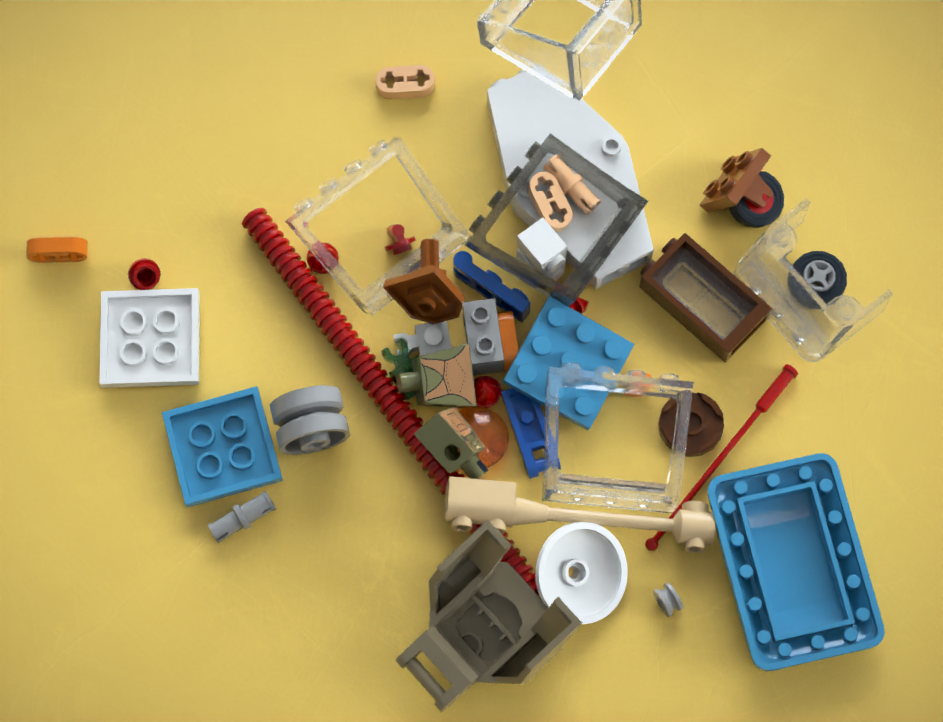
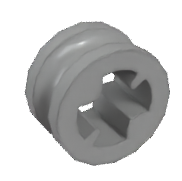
[653,582,683,617]

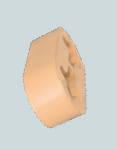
[375,65,435,99]
[527,172,573,233]

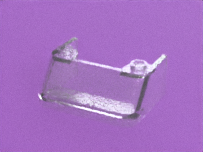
[734,198,893,362]

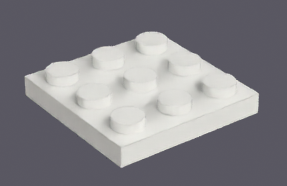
[99,288,200,388]

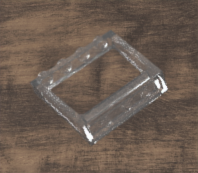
[285,137,472,315]
[542,363,694,514]

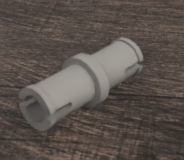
[208,491,276,543]

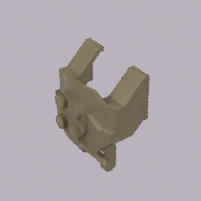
[396,520,583,712]

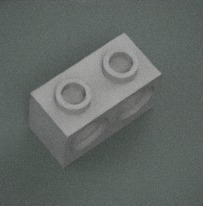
[463,298,504,376]

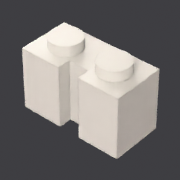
[516,217,567,287]

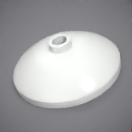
[535,522,628,624]

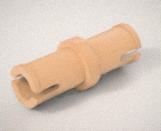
[543,154,601,215]

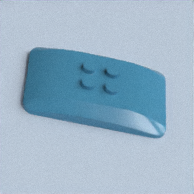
[707,453,885,671]

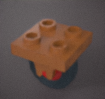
[699,148,784,228]

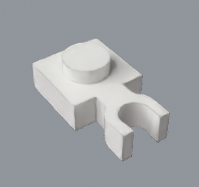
[393,321,452,359]

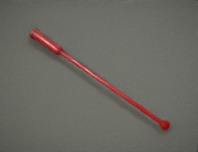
[645,364,798,551]

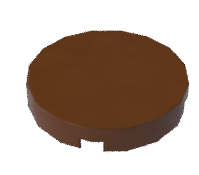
[658,392,724,457]

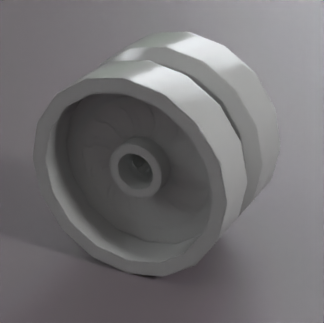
[270,385,350,455]

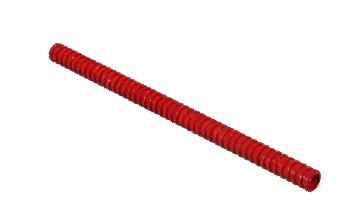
[241,207,539,595]

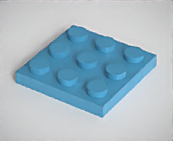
[502,296,634,430]
[162,386,283,508]

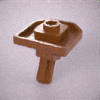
[383,239,465,324]

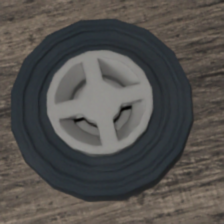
[789,251,847,309]

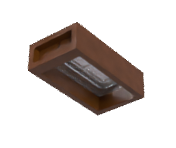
[639,233,772,363]

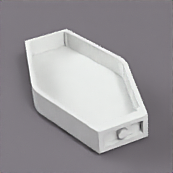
[487,62,654,289]

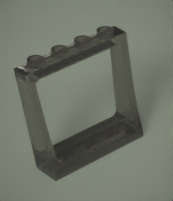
[465,133,648,306]

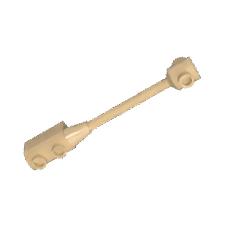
[444,476,715,553]

